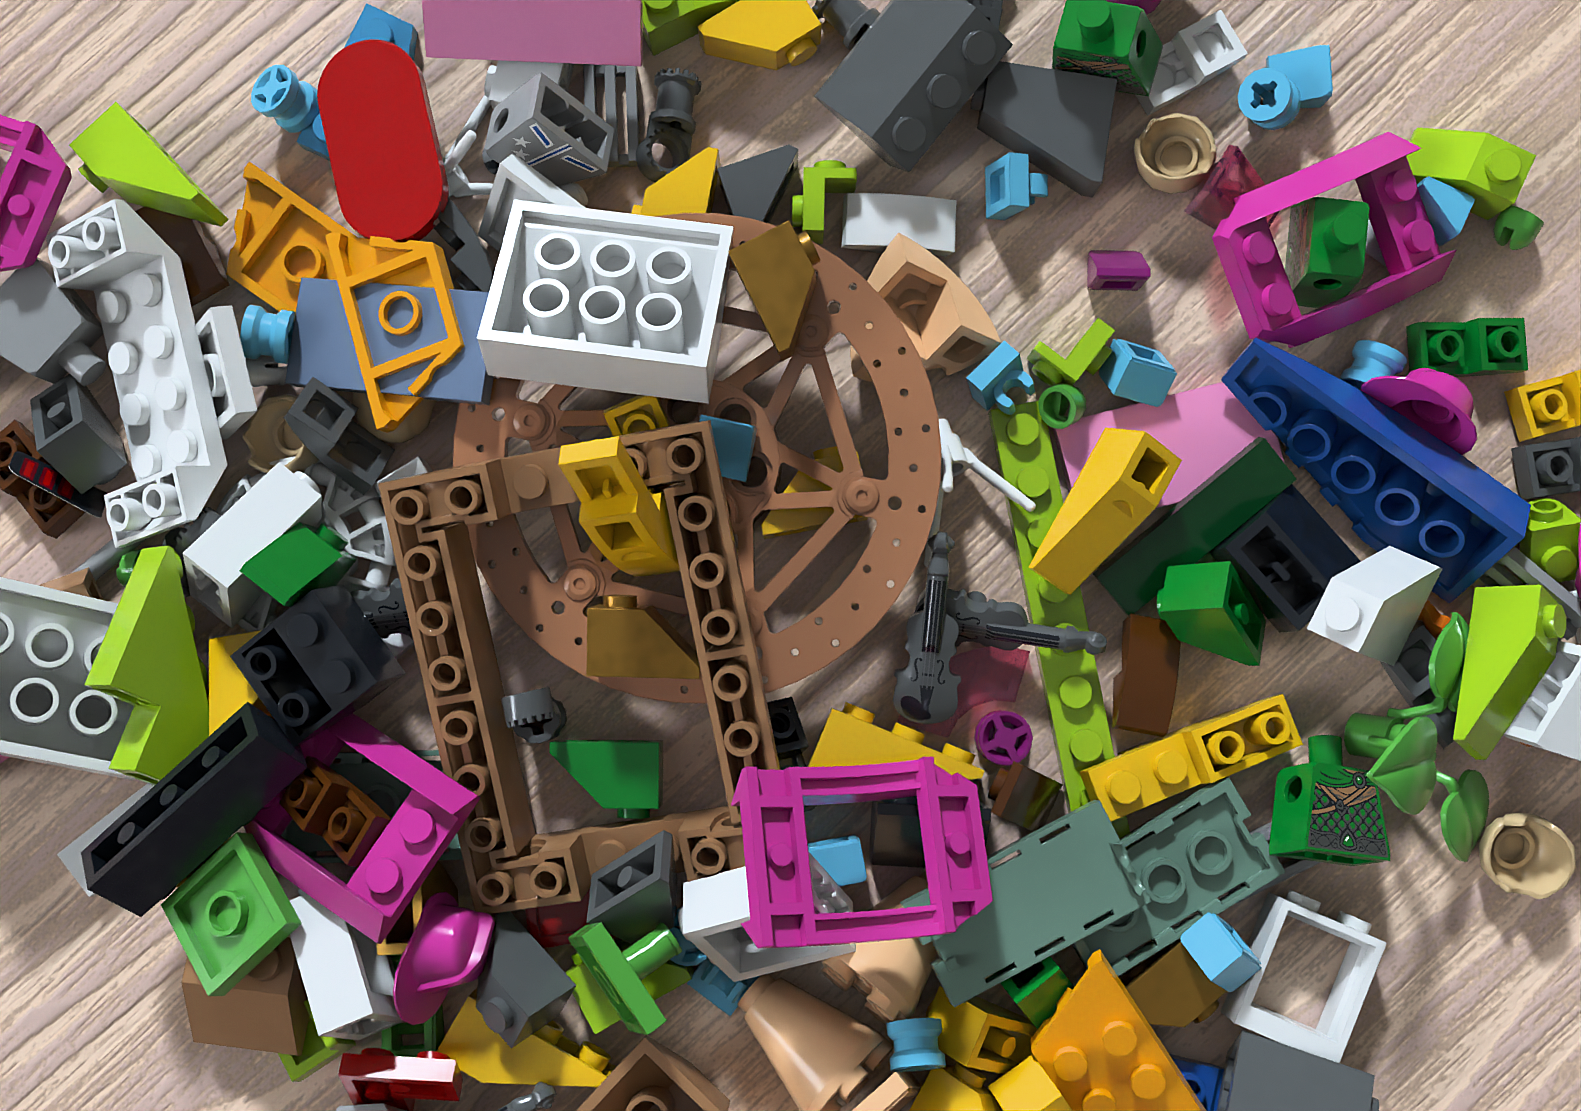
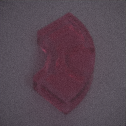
[896,647,1030,738]

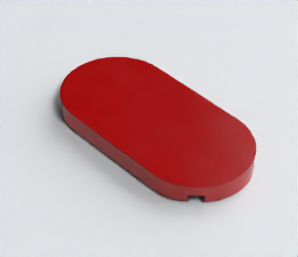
[317,39,449,242]

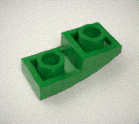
[1406,318,1528,377]

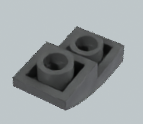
[434,197,496,292]
[1511,436,1581,500]

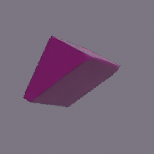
[1087,250,1151,291]

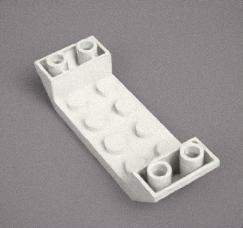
[46,199,227,548]

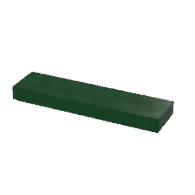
[1093,437,1297,616]

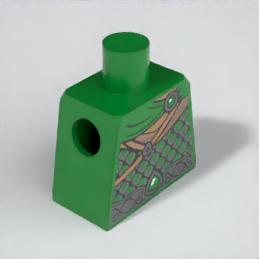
[1052,0,1163,97]
[1285,197,1370,308]
[1269,735,1390,866]

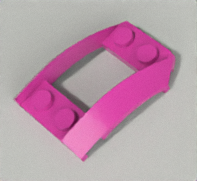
[0,115,72,272]
[1212,132,1457,348]
[244,713,481,944]
[731,757,993,948]

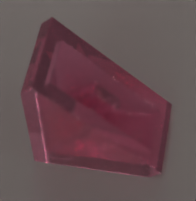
[1184,145,1279,230]

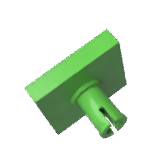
[161,832,302,996]
[568,922,682,1035]

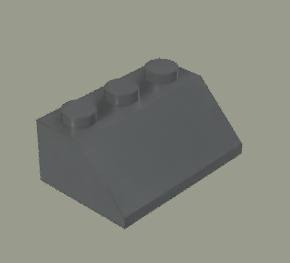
[814,0,1013,172]

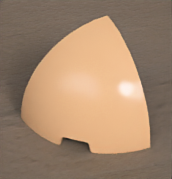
[850,233,1001,382]

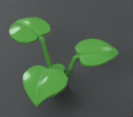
[1344,612,1489,862]

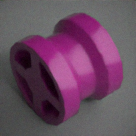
[974,710,1033,766]

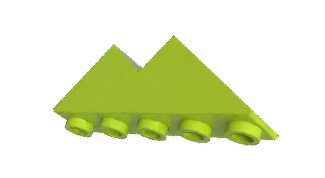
[84,546,209,786]

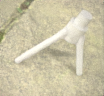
[443,95,558,198]
[924,419,1036,568]

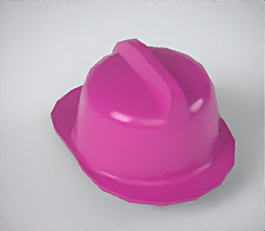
[1360,368,1477,455]
[393,892,495,1025]

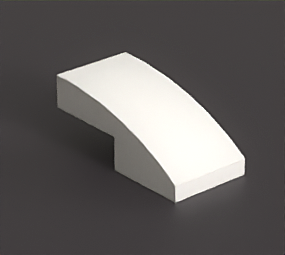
[1135,10,1248,116]
[841,193,957,257]

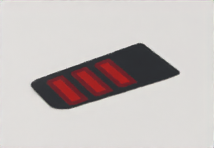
[9,451,107,518]

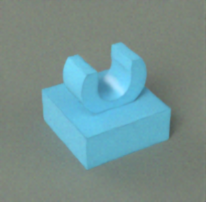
[985,152,1048,220]
[966,341,1035,415]
[687,958,760,1016]

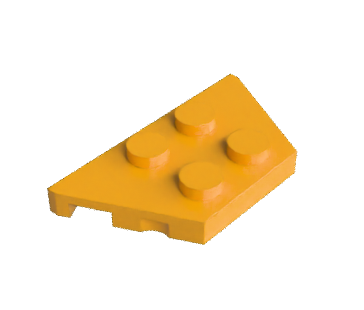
[226,161,358,312]
[325,232,465,433]
[1030,949,1206,1111]

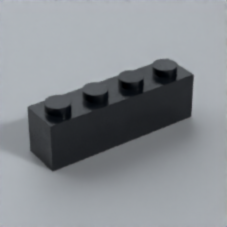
[81,702,308,917]

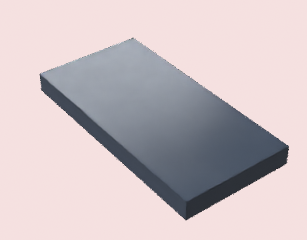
[285,277,494,406]

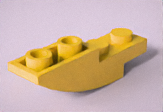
[558,436,680,576]
[1079,694,1303,822]

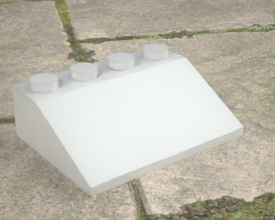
[477,200,734,404]
[0,577,135,780]

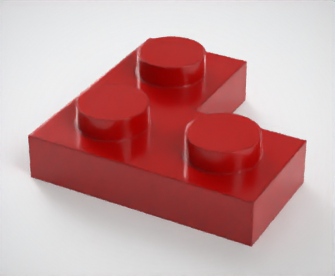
[338,1048,463,1111]

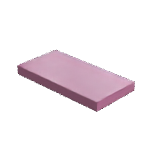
[422,0,643,67]
[1052,382,1285,509]

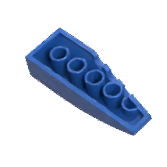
[1221,337,1531,604]

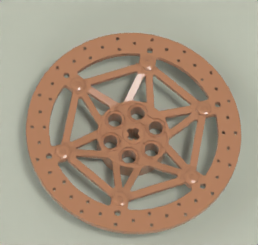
[453,213,941,704]

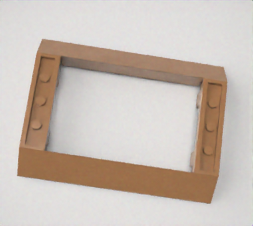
[378,420,780,914]

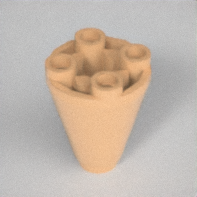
[821,868,938,1025]
[738,974,894,1111]

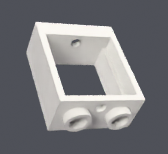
[678,851,856,982]
[290,889,404,1040]
[1221,889,1387,1063]

